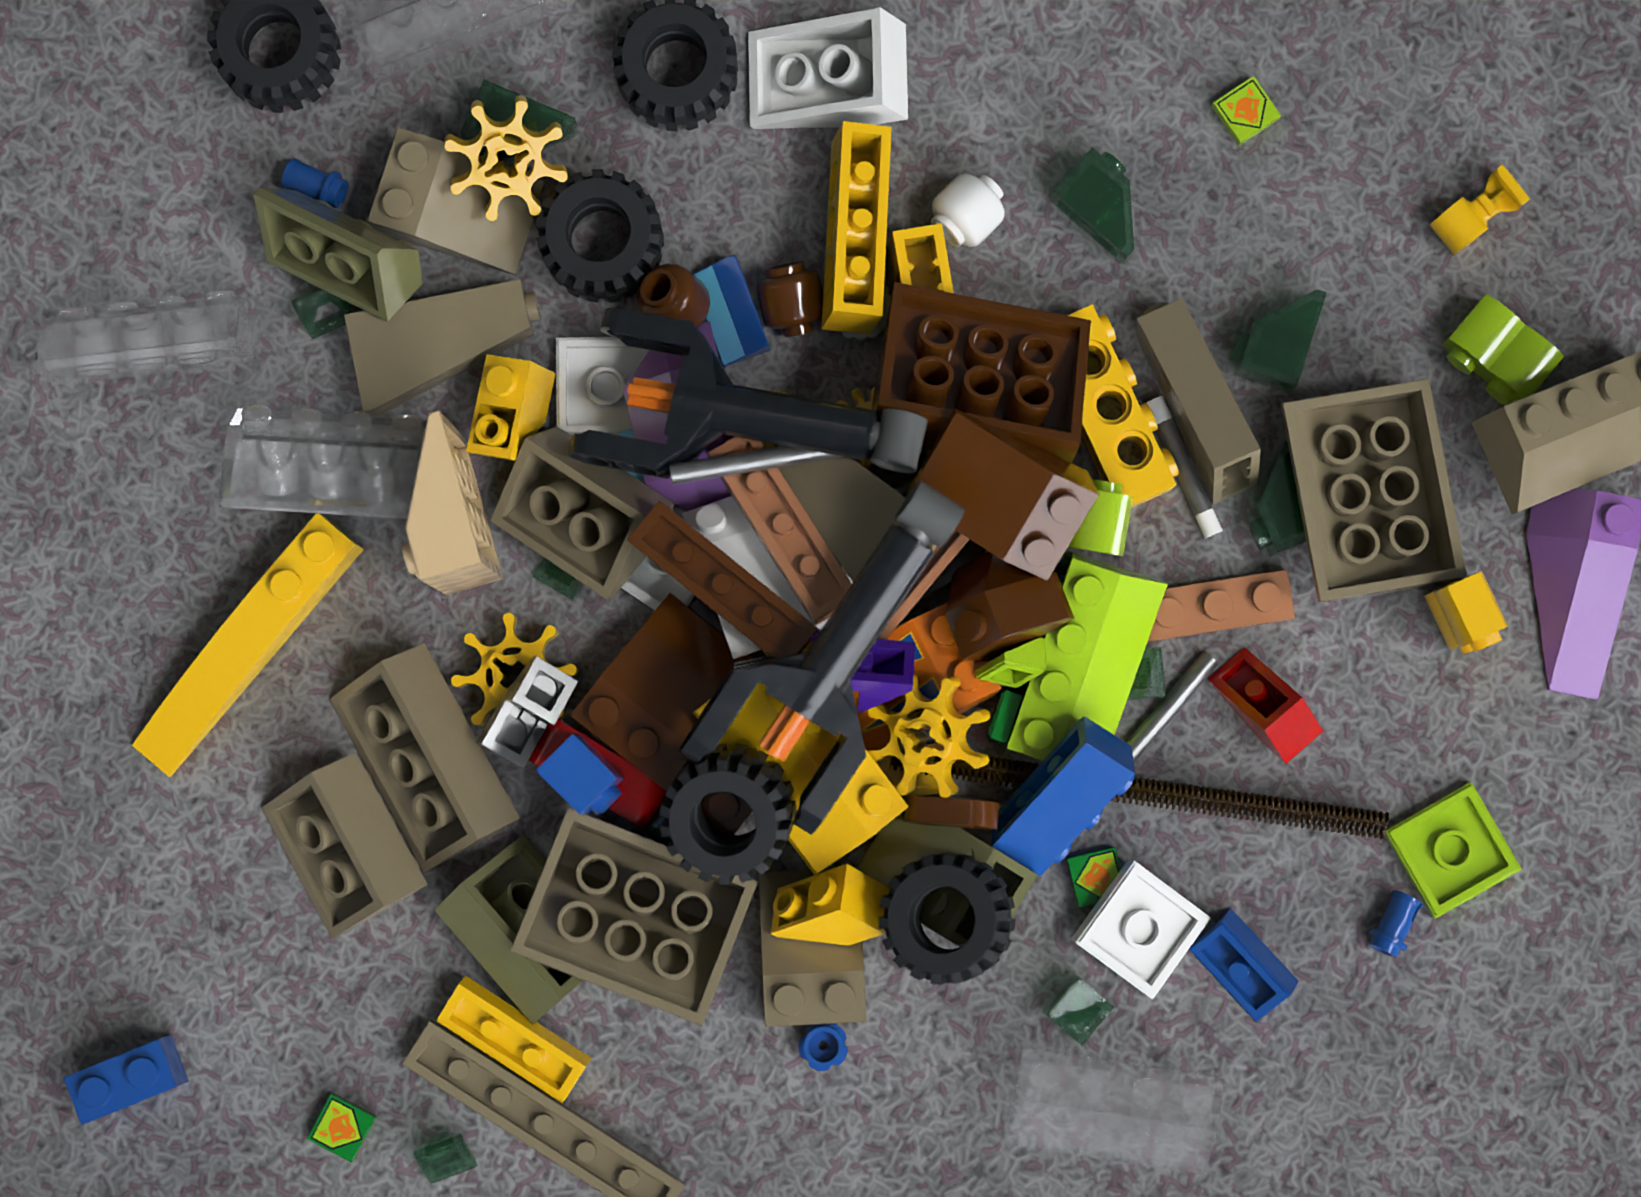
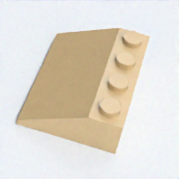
[402,411,504,595]

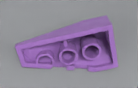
[1525,489,1641,700]

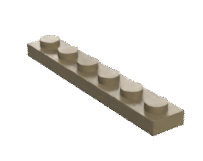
[402,1020,685,1197]

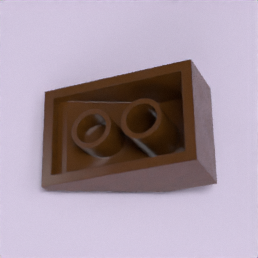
[905,409,1099,580]

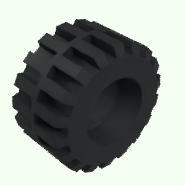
[207,0,341,113]
[612,0,739,132]
[536,169,664,303]
[660,743,796,885]
[878,853,1016,985]

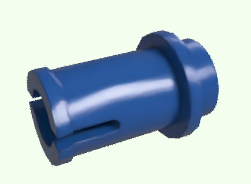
[281,158,349,208]
[1368,890,1423,958]

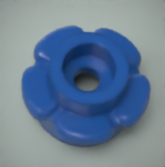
[798,1023,848,1071]

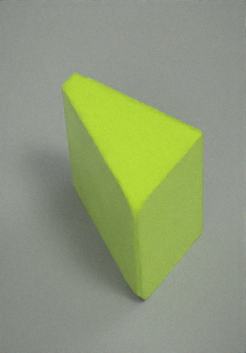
[975,637,1046,688]

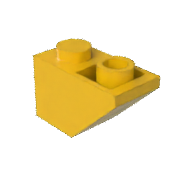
[466,354,556,461]
[770,864,890,946]

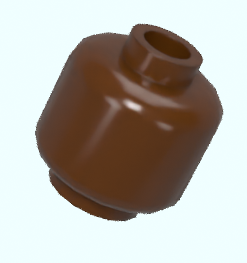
[756,261,823,337]
[636,263,711,328]

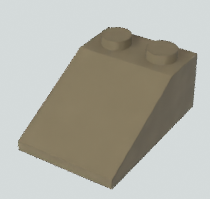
[367,127,546,275]
[758,867,867,1027]

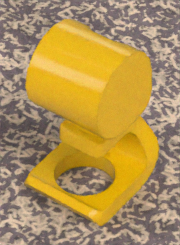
[1430,164,1530,256]

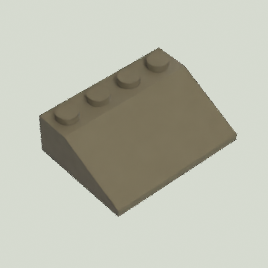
[1281,379,1467,602]
[511,808,758,1026]

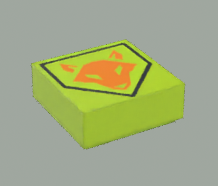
[1211,76,1281,146]

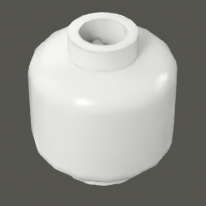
[931,173,1005,248]

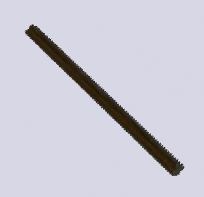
[890,756,1389,839]

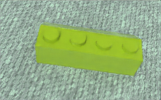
[1007,551,1168,761]

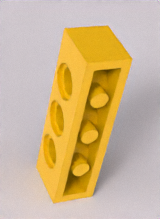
[821,121,892,335]
[1067,304,1179,508]

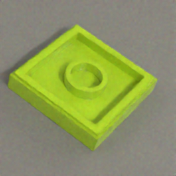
[1385,782,1522,919]

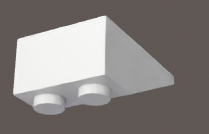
[748,7,908,129]
[682,496,828,659]

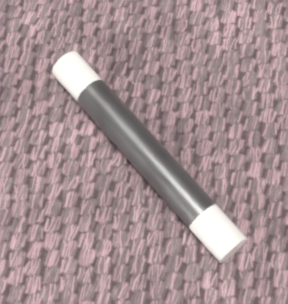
[1146,396,1223,539]

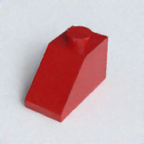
[1208,647,1324,764]

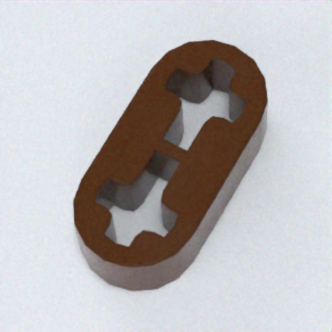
[903,796,999,830]

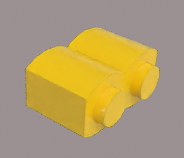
[1424,571,1508,655]

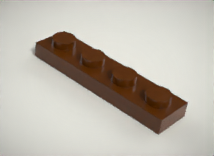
[627,500,820,657]

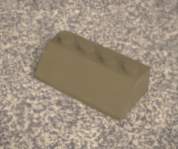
[1471,351,1641,515]
[330,643,520,873]

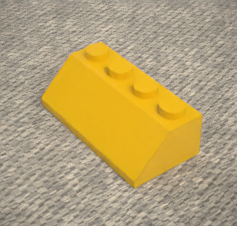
[693,655,909,875]

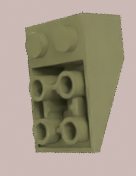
[856,795,1037,947]

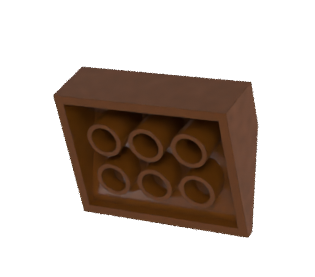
[871,282,1091,463]
[570,593,755,835]

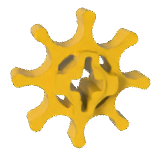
[445,95,568,221]
[451,613,579,726]
[868,675,990,798]

